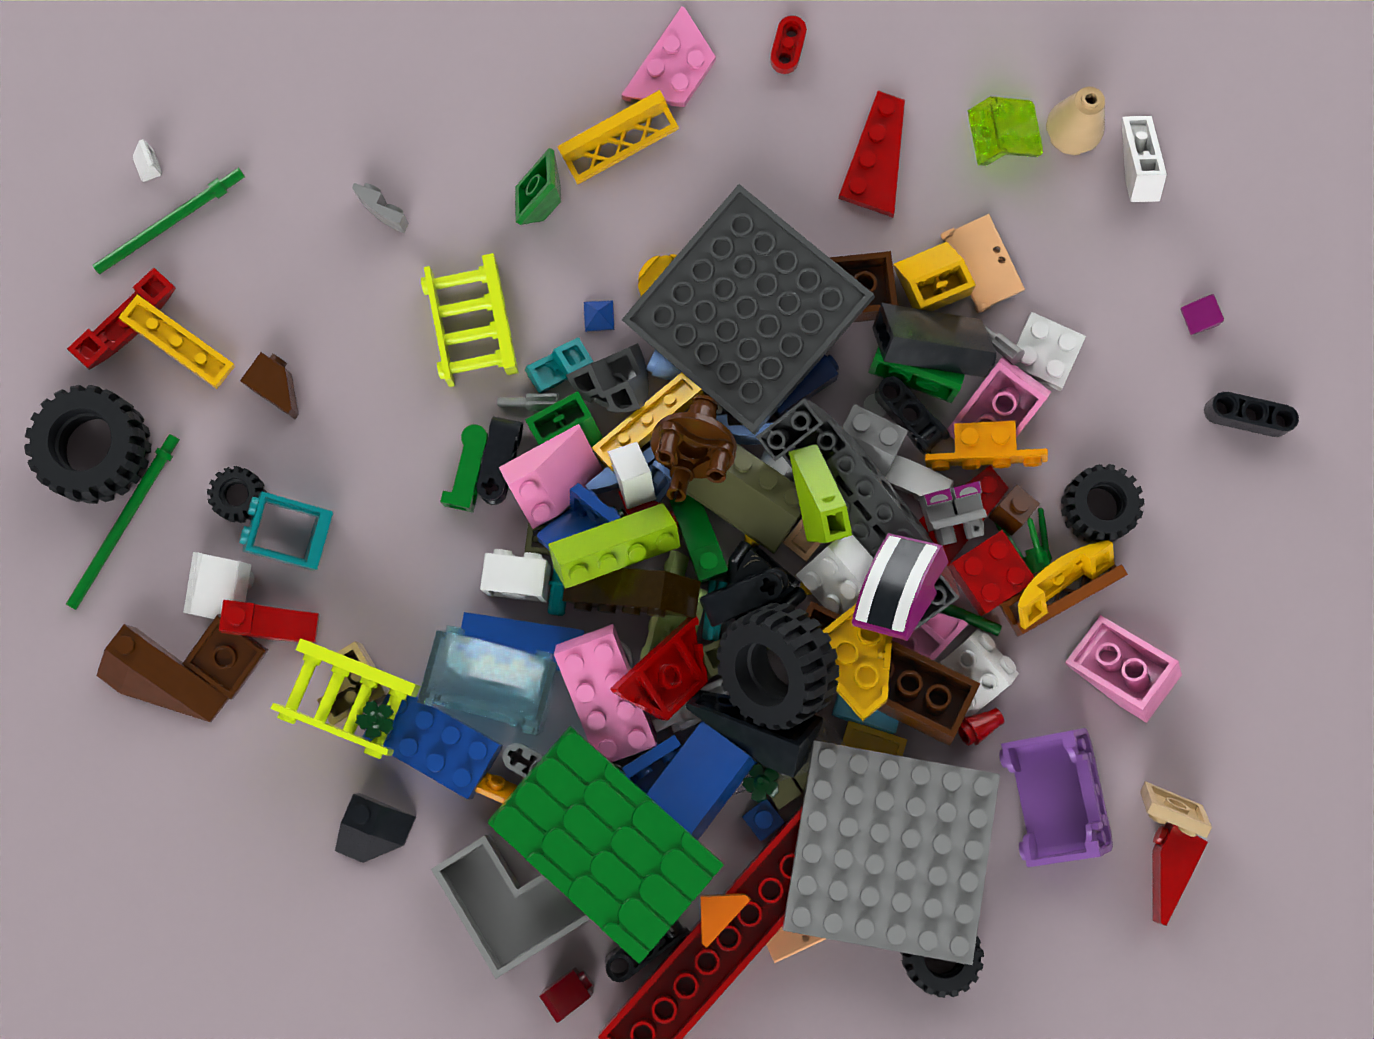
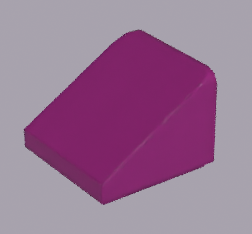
[1180,294,1224,335]

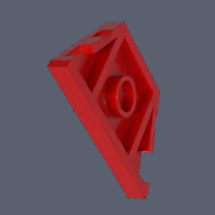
[610,616,708,720]

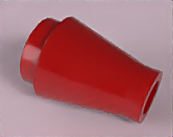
[958,707,1005,746]

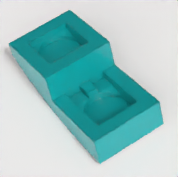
[525,337,594,393]

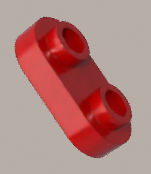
[770,16,807,74]

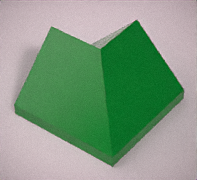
[515,148,561,225]

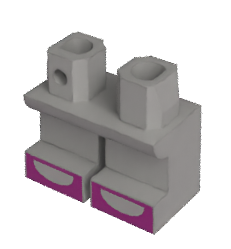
[918,481,987,546]

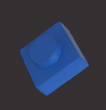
[742,799,785,841]

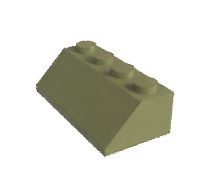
[687,443,802,554]

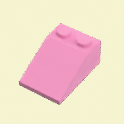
[947,356,1051,467]
[499,424,603,529]
[1065,615,1182,723]

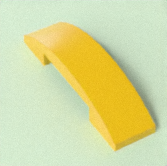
[1018,540,1115,629]

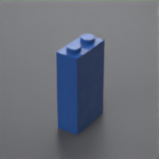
[647,721,756,840]

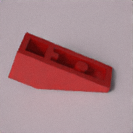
[1152,823,1208,926]

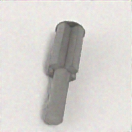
[984,325,1025,365]
[497,393,559,411]

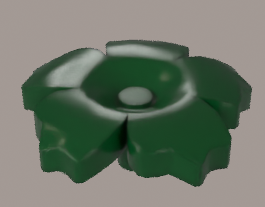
[355,700,394,740]
[742,764,780,803]

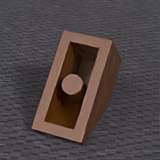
[240,352,299,419]

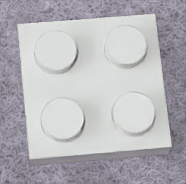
[1015,312,1086,391]

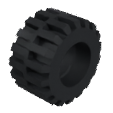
[1061,464,1145,543]
[900,936,984,998]

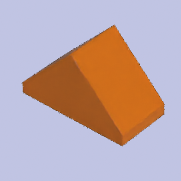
[700,893,751,948]

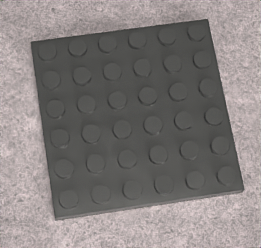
[622,184,875,435]

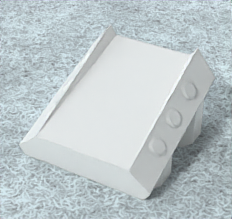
[183,552,255,619]

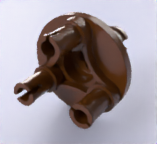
[650,395,737,502]

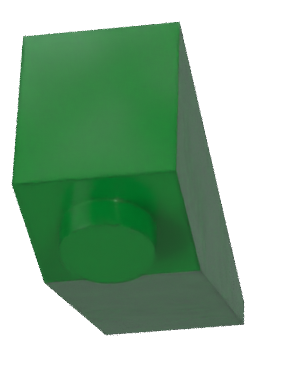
[669,494,728,585]

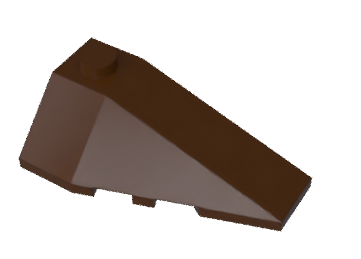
[96,624,229,722]

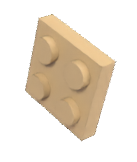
[1140,781,1212,838]

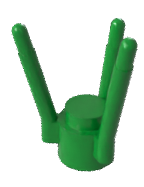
[993,507,1052,574]

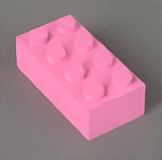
[554,624,657,762]

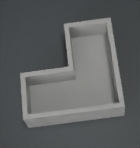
[431,834,590,979]

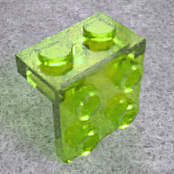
[967,96,1043,166]

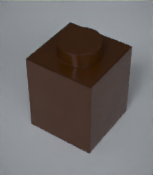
[989,484,1040,536]

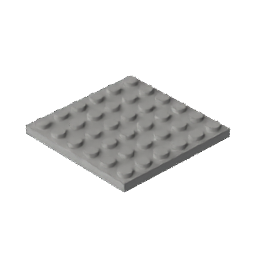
[782,740,1000,965]

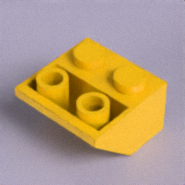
[893,242,976,311]

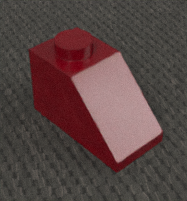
[539,967,594,1023]

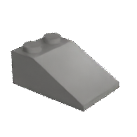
[842,404,908,477]

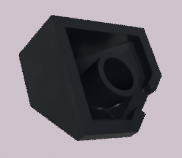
[335,793,416,863]

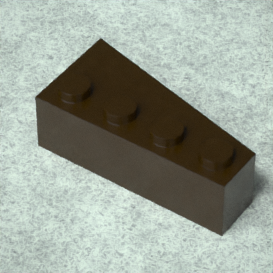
[562,568,701,618]

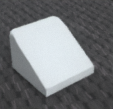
[133,139,162,182]

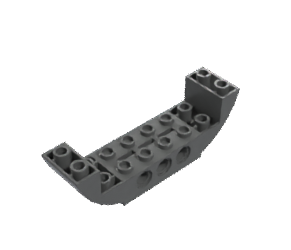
[756,398,960,631]

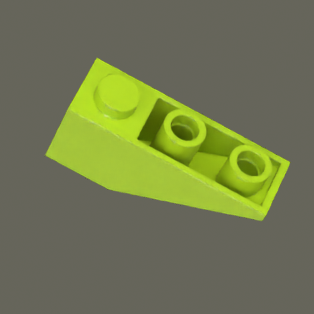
[788,444,852,543]

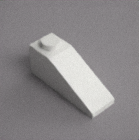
[1121,116,1167,202]

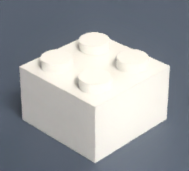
[796,535,874,615]
[480,549,552,603]

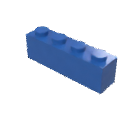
[458,612,586,671]

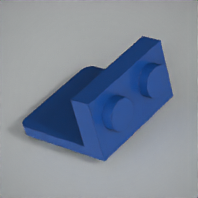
[537,483,621,551]

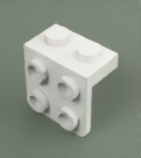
[940,628,1019,717]

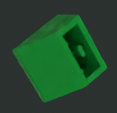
[525,391,603,456]

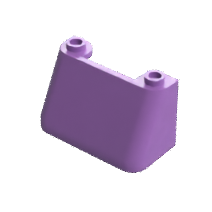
[999,728,1113,867]

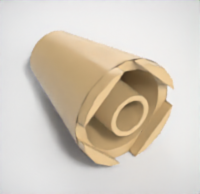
[1046,87,1105,155]

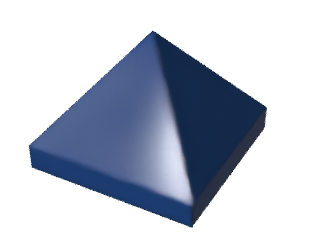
[584,300,615,332]

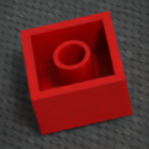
[948,530,1034,616]

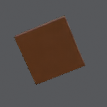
[182,614,268,700]

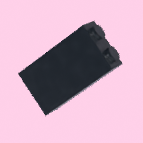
[872,303,997,377]

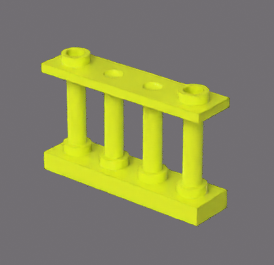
[421,253,519,387]
[270,638,421,759]

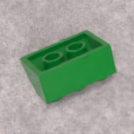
[868,346,965,404]

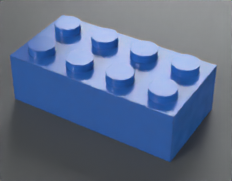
[362,693,503,800]

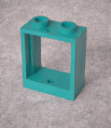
[239,491,333,571]

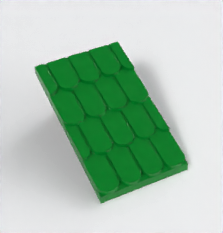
[488,726,724,964]

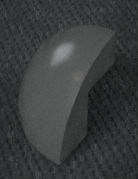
[566,343,649,412]

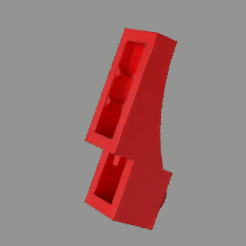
[219,600,319,644]

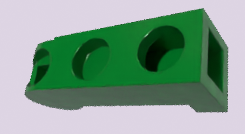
[440,424,488,513]

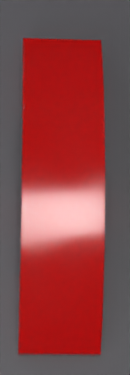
[67,268,176,370]

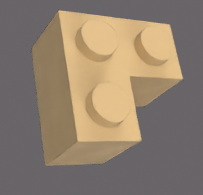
[317,641,389,727]

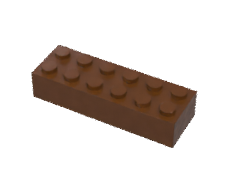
[782,601,980,746]

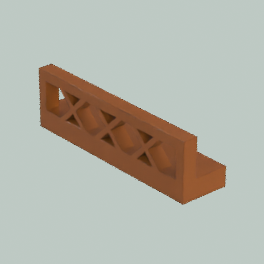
[999,564,1128,637]

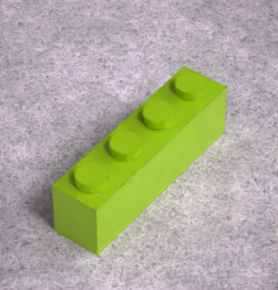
[548,503,681,589]

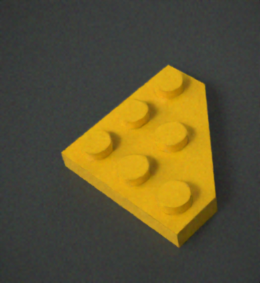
[822,604,892,721]

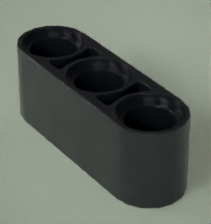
[1204,392,1299,437]

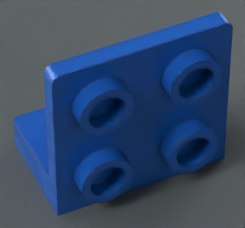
[622,735,682,794]

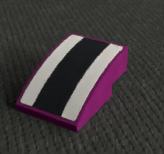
[852,533,948,641]

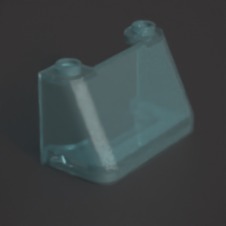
[417,625,558,736]

